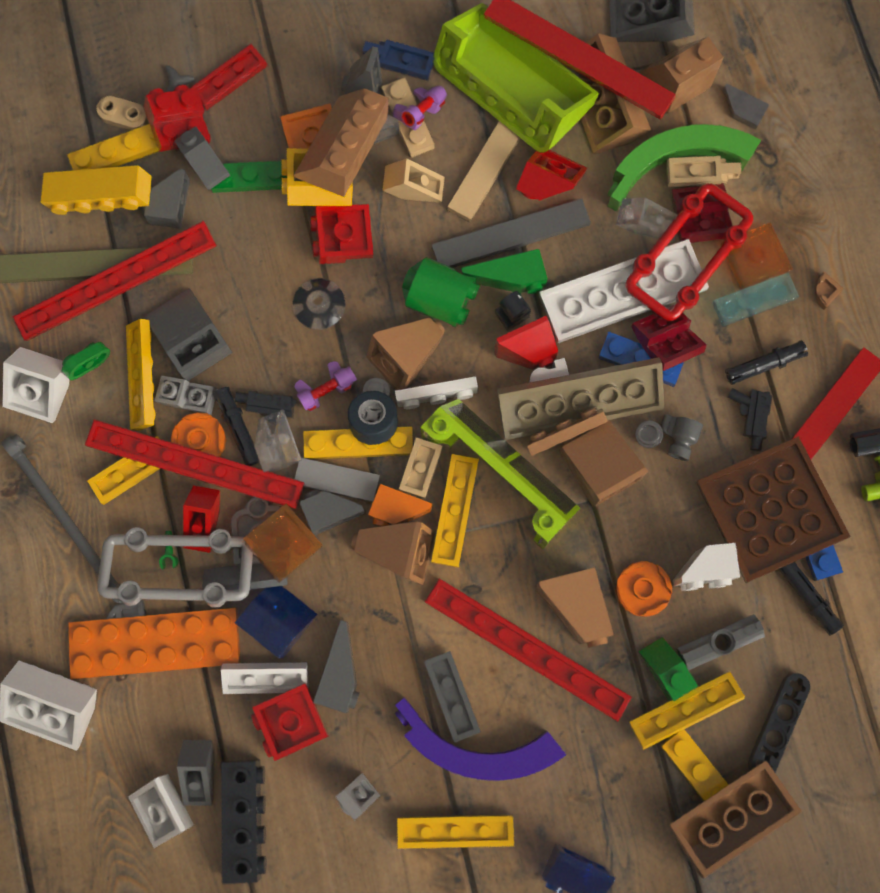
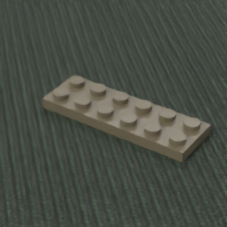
[497,357,665,440]

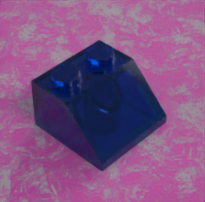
[235,586,318,659]
[542,844,616,893]

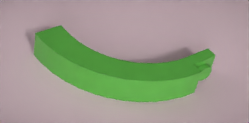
[607,124,761,212]

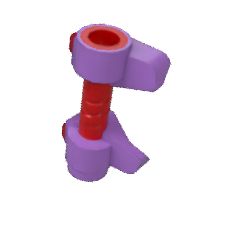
[393,86,447,130]
[295,361,357,412]

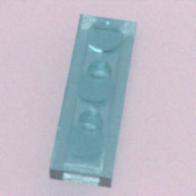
[712,272,799,327]

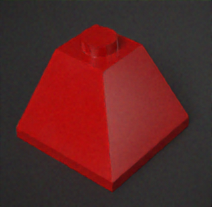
[516,150,588,201]
[494,316,559,370]

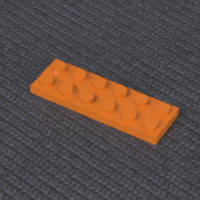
[68,608,241,679]

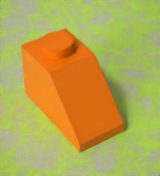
[368,484,433,527]

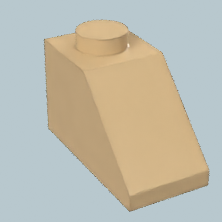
[383,159,445,203]

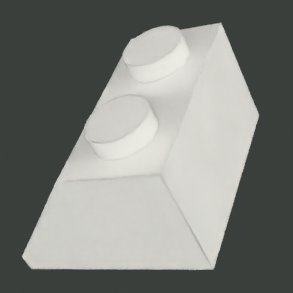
[3,347,69,423]

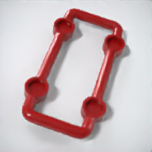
[625,183,753,321]

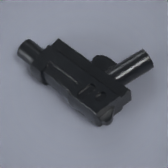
[727,388,772,451]
[235,390,297,438]

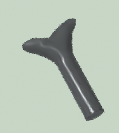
[165,65,195,92]

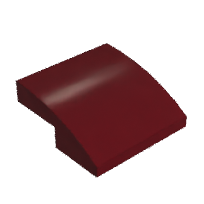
[671,183,733,243]
[631,305,707,371]

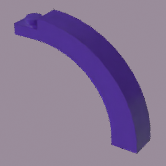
[395,698,566,781]

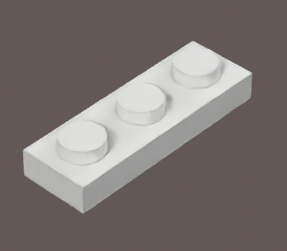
[395,376,478,409]
[221,662,309,694]

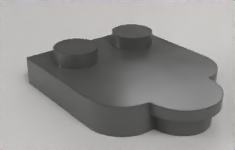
[231,497,291,567]

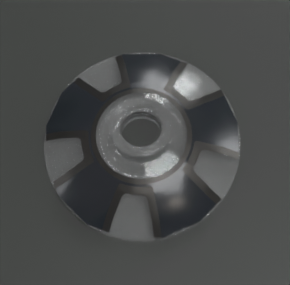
[293,278,346,330]

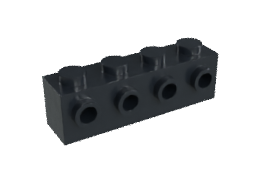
[221,760,267,884]

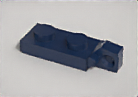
[362,39,434,81]

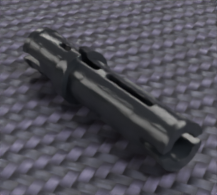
[725,340,808,385]
[213,387,262,466]
[779,562,844,636]

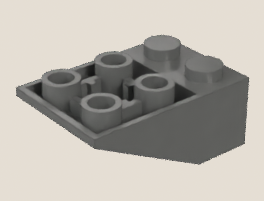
[144,288,233,381]

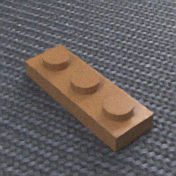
[527,407,608,456]

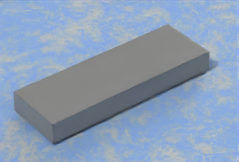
[295,458,380,503]

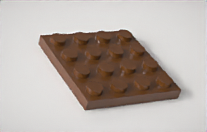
[696,436,851,583]

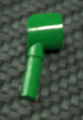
[159,531,179,569]

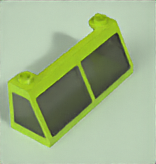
[420,399,580,549]

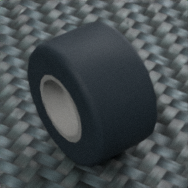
[348,391,398,445]

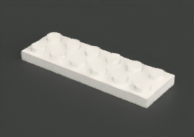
[539,239,709,343]

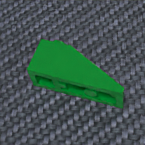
[461,249,548,294]

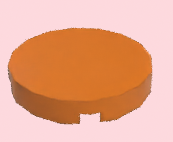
[171,412,227,457]
[616,561,672,617]

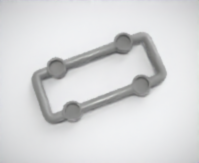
[97,527,253,608]

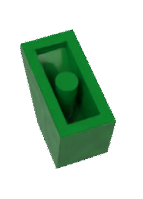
[638,637,698,701]

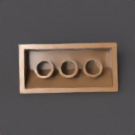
[560,33,651,154]
[294,88,389,197]
[669,761,802,879]

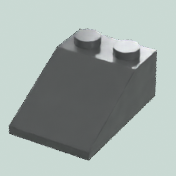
[609,0,695,42]

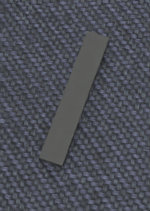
[432,199,591,268]

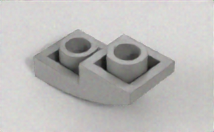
[154,376,218,415]

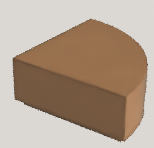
[815,271,844,310]

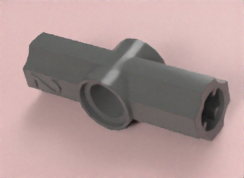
[676,614,765,670]

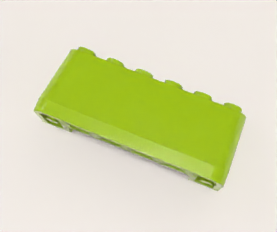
[433,3,599,153]

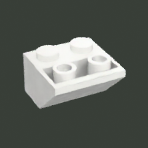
[672,543,740,591]

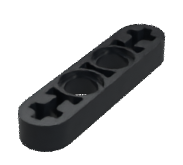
[748,673,810,772]

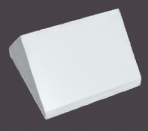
[128,774,194,848]

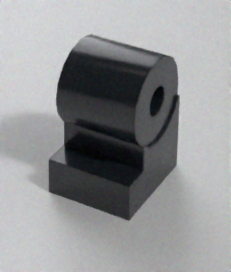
[495,291,531,331]

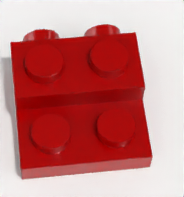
[143,85,211,152]
[310,204,374,264]
[251,683,329,761]

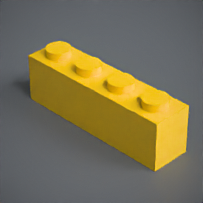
[40,165,152,215]

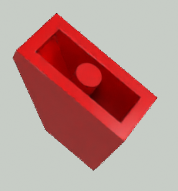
[183,485,220,553]

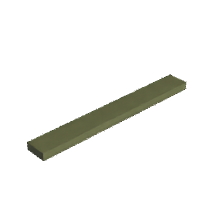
[0,248,193,283]

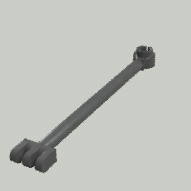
[1,434,123,604]

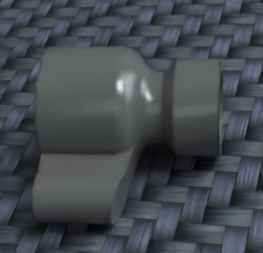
[660,414,703,461]

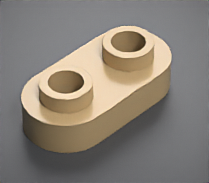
[97,96,149,131]

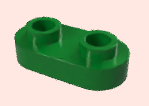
[61,342,110,381]

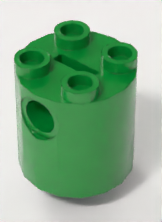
[402,257,480,328]

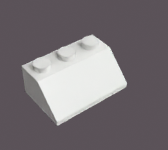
[0,661,97,751]

